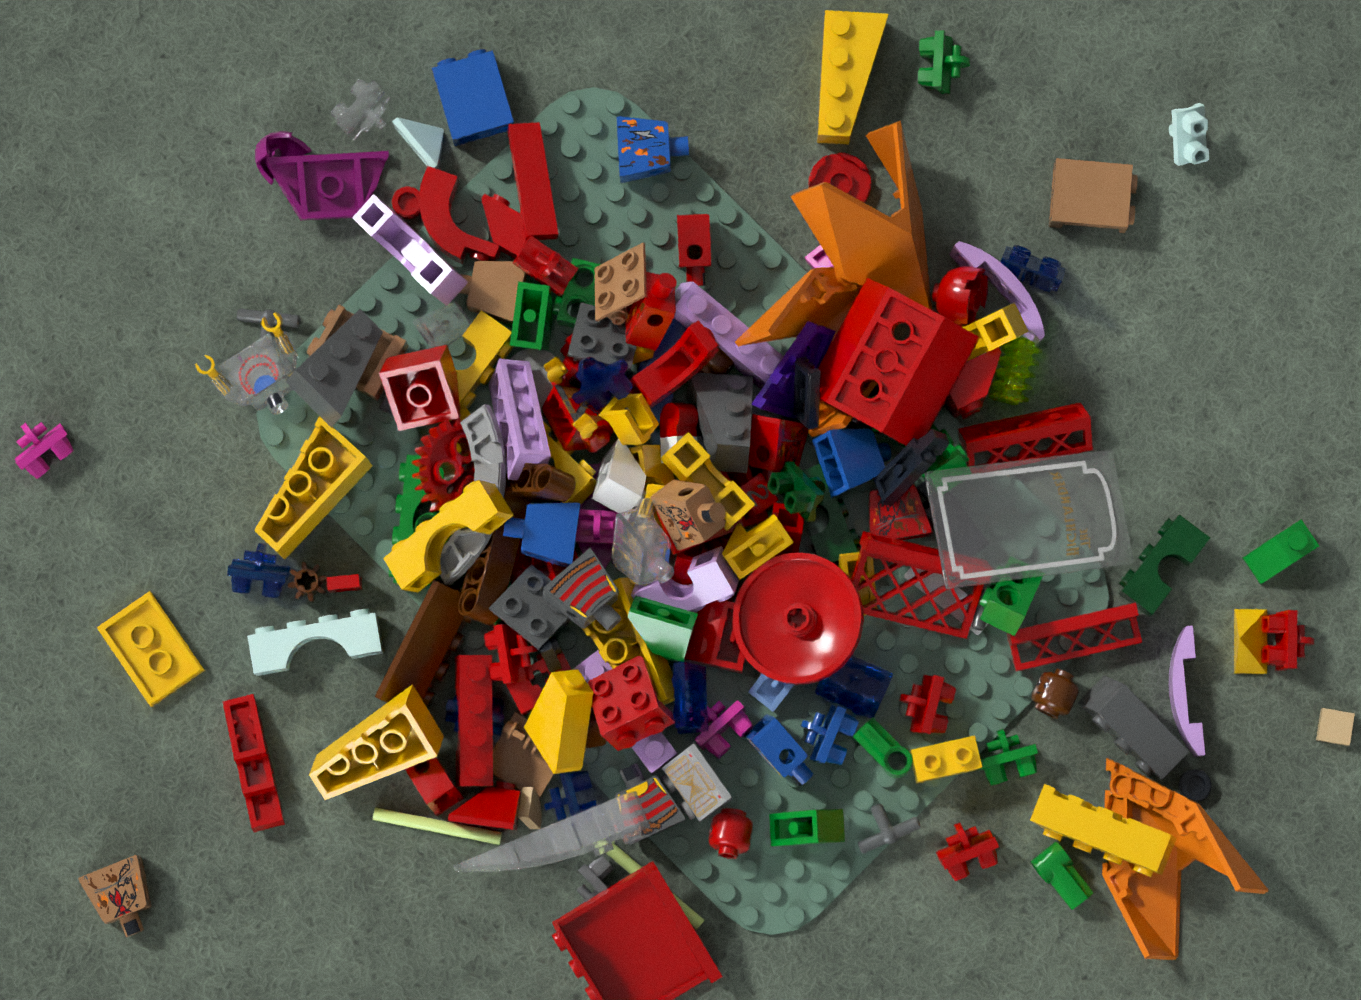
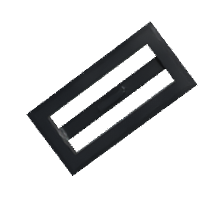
[793,356,821,430]

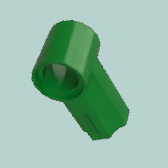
[853,717,912,778]
[1030,841,1093,910]

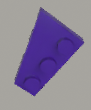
[752,321,836,420]

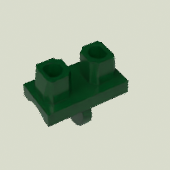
[767,461,825,522]

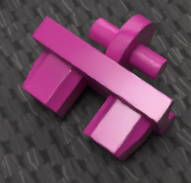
[15,422,74,479]
[575,509,628,545]
[694,700,753,759]

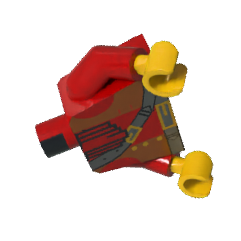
[542,357,614,453]

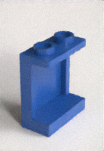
[432,49,514,146]

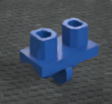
[801,705,859,765]

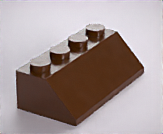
[375,580,473,709]

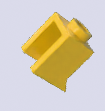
[599,393,659,446]

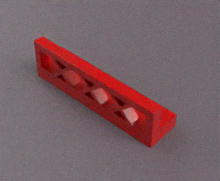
[958,402,1093,475]
[1007,603,1142,672]

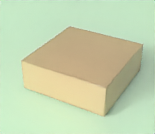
[1316,708,1355,746]

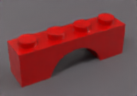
[455,655,493,786]

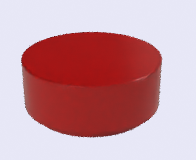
[392,186,421,219]

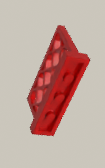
[851,531,992,639]

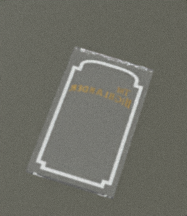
[924,450,1134,589]

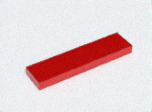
[507,122,559,241]

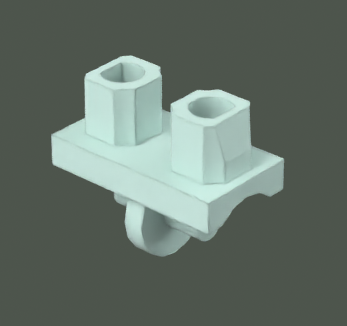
[1169,103,1209,166]

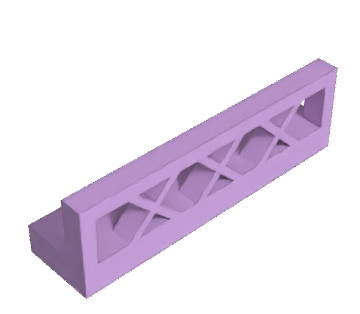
[488,359,551,480]

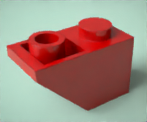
[481,193,526,259]

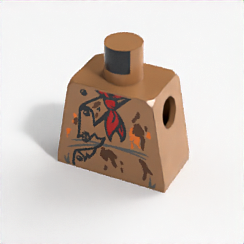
[650,480,725,550]
[78,855,151,937]

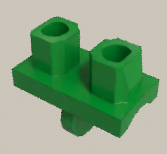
[918,30,970,94]
[979,729,1038,786]

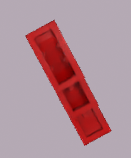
[222,694,285,832]

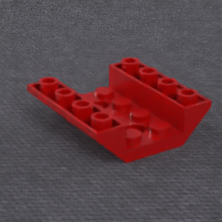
[818,278,980,445]

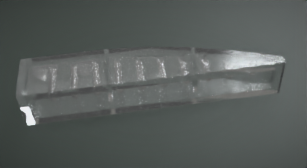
[453,791,651,872]

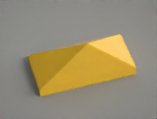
[1234,609,1267,674]

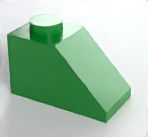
[510,281,553,350]
[1243,519,1319,585]
[628,595,698,662]
[769,809,845,846]

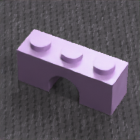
[631,546,739,613]

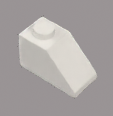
[592,439,647,517]

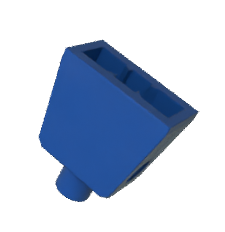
[812,429,891,498]
[503,502,580,568]

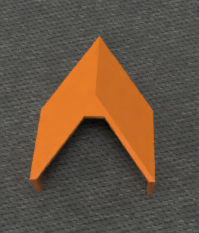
[790,120,932,310]
[735,266,877,437]
[1102,758,1269,960]

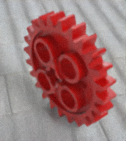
[412,418,475,513]

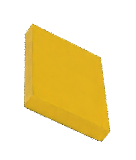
[97,591,205,707]

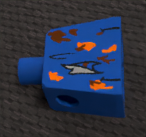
[616,116,689,183]

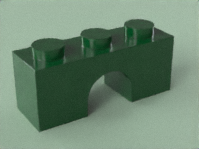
[802,464,861,564]
[1118,514,1210,617]

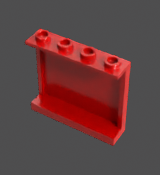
[552,861,723,1000]

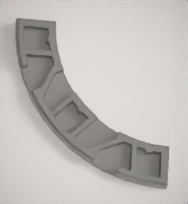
[440,404,506,585]

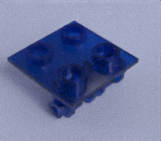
[1000,245,1066,293]

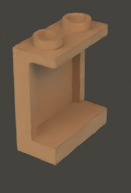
[1049,158,1138,233]
[307,304,409,401]

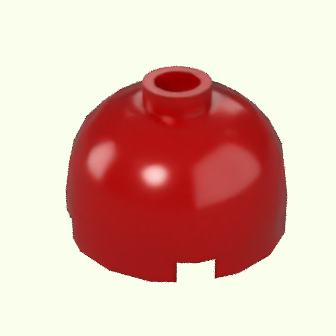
[932,266,988,327]

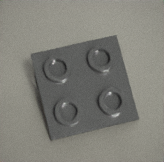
[567,303,636,373]
[489,564,571,650]

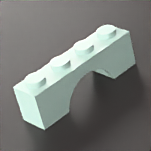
[247,609,384,676]

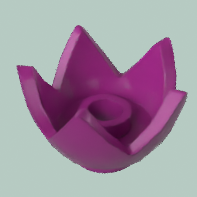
[255,131,312,185]

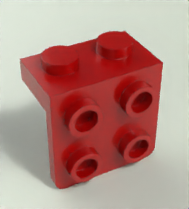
[587,656,675,751]

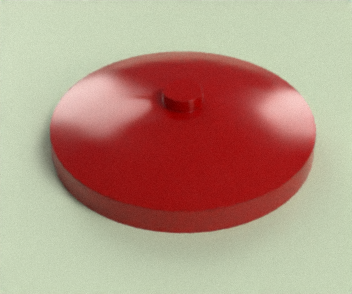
[733,552,864,685]

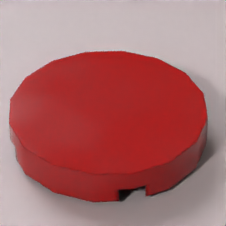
[808,152,871,203]

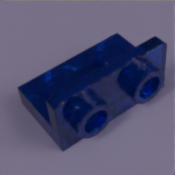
[815,655,894,718]
[672,661,708,735]

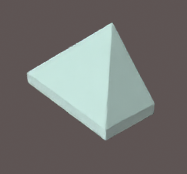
[392,117,444,170]

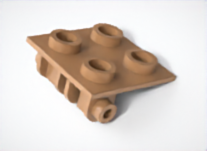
[594,242,647,325]
[493,712,554,799]

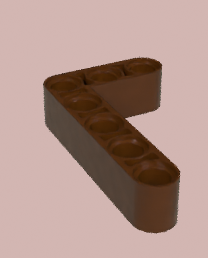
[458,464,576,625]

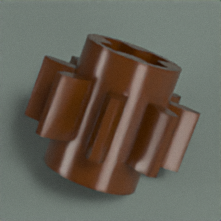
[287,562,327,603]

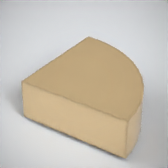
[517,787,542,829]

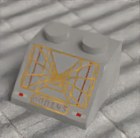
[661,744,732,822]

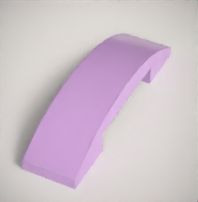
[949,241,1045,348]
[1169,626,1205,757]

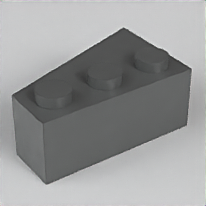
[286,309,383,428]
[687,373,753,473]
[1078,675,1189,780]

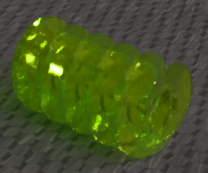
[988,337,1043,405]

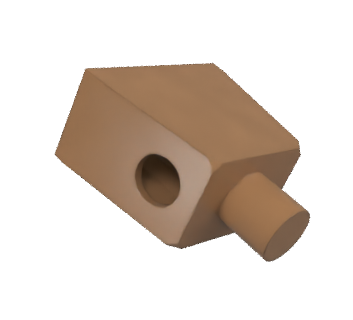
[459,261,527,326]

